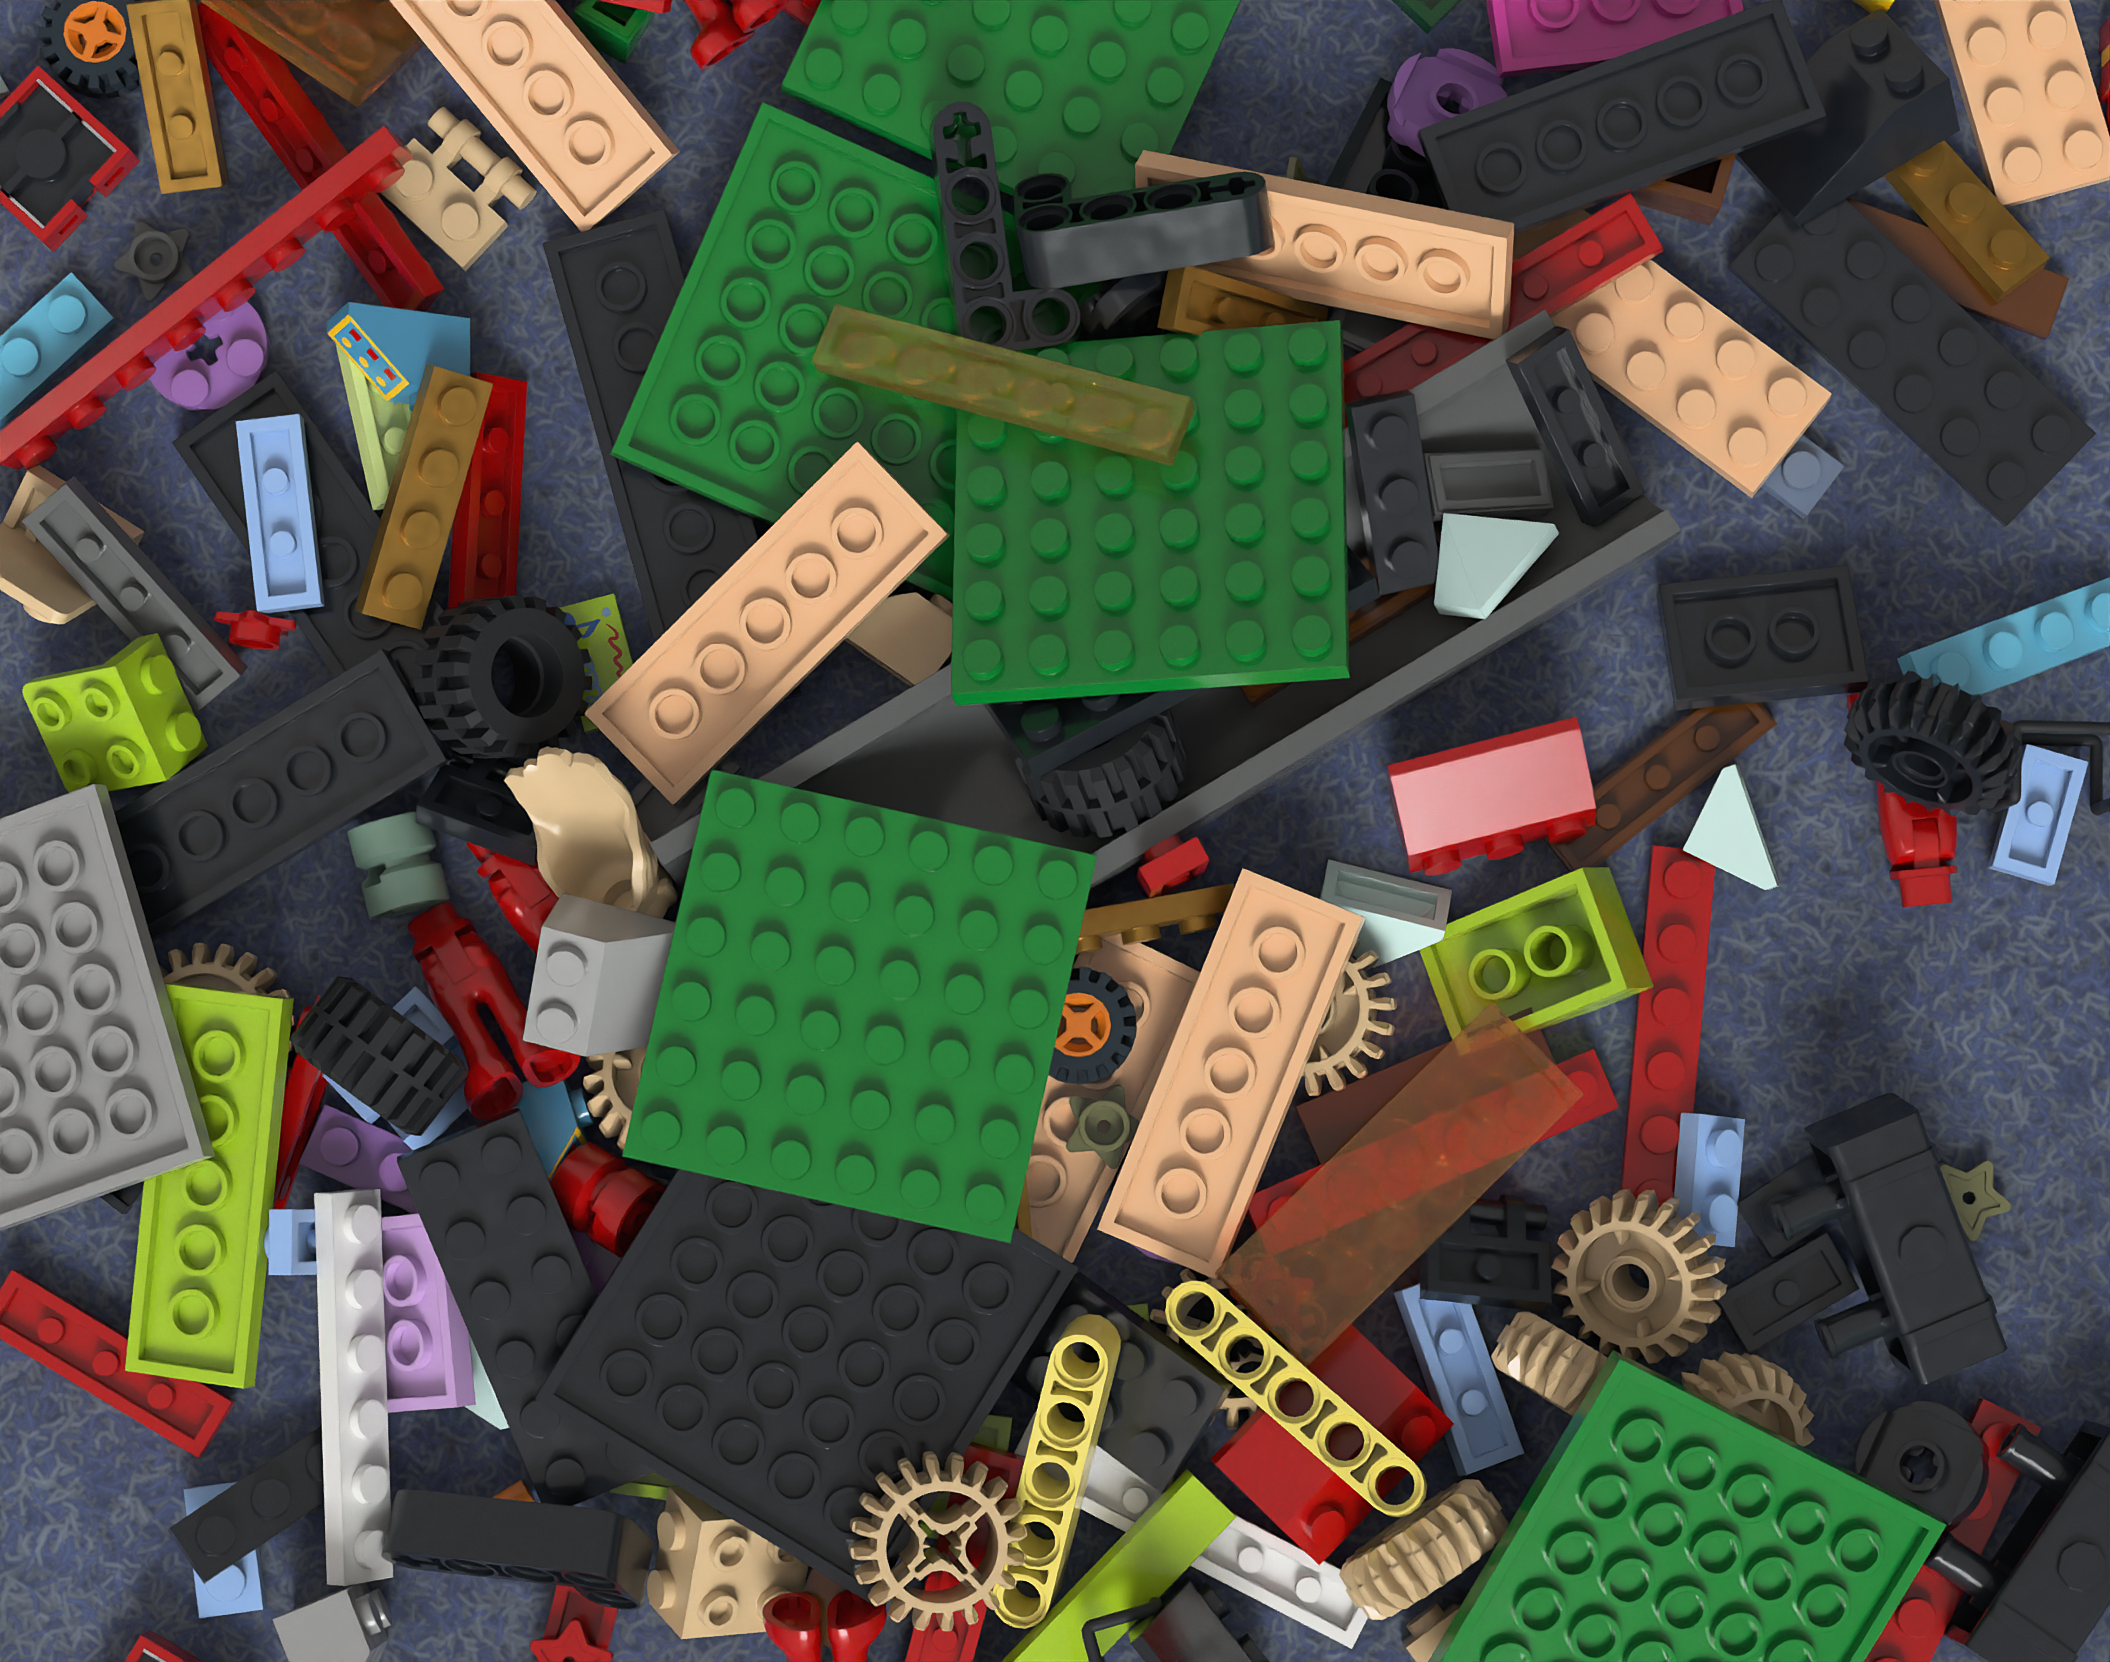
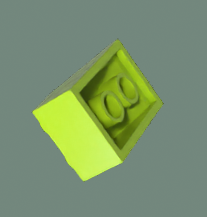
[1419,867,1654,1057]

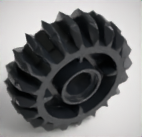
[1844,671,2022,816]

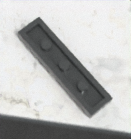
[22,476,248,712]

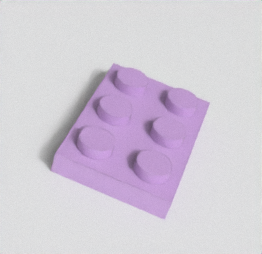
[381,1214,476,1413]

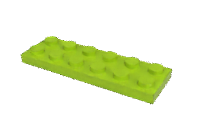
[125,983,294,1389]

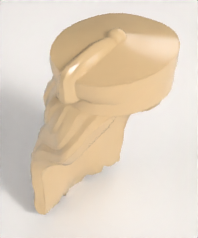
[504,746,678,919]

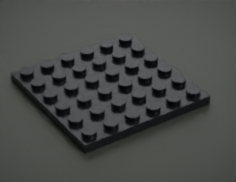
[535,1169,1079,1604]

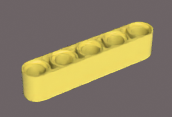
[1165,1280,1427,1517]
[993,1314,1121,1629]

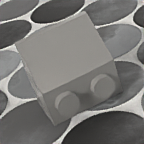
[523,893,676,1057]
[273,1582,393,1662]

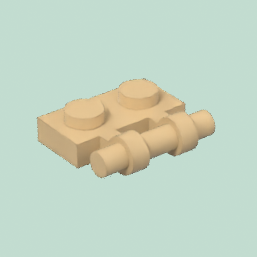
[380,107,537,272]

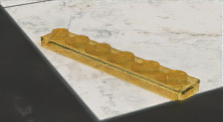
[812,304,1195,466]

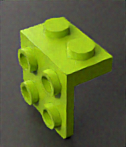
[22,633,208,793]

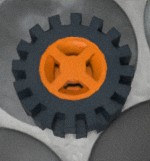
[38,0,141,99]
[1048,967,1137,1085]

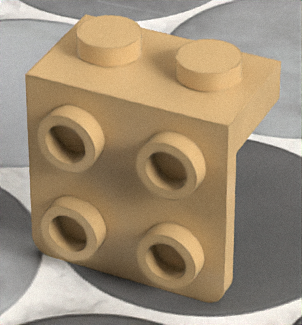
[0,465,144,624]
[647,1486,808,1639]

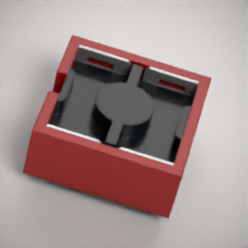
[0,66,140,252]

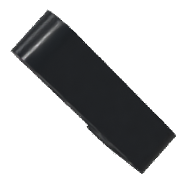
[929,102,1080,354]
[1013,171,1274,289]
[381,1489,655,1610]

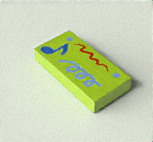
[560,593,634,734]

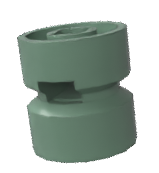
[347,812,450,920]

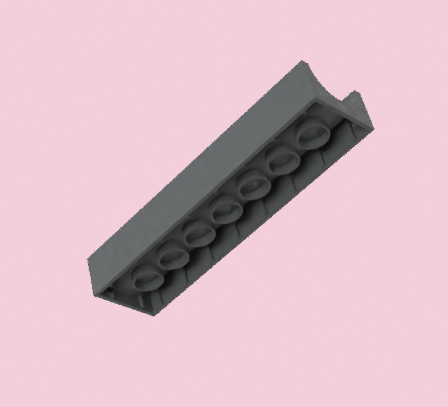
[649,310,1681,895]

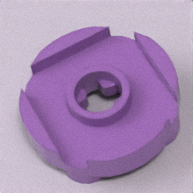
[1387,48,1508,157]
[149,298,271,413]

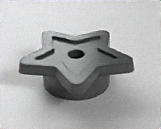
[114,221,195,301]

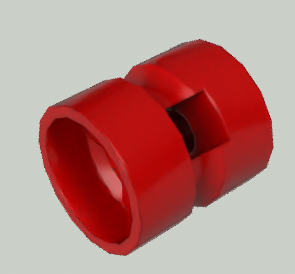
[551,1142,665,1258]

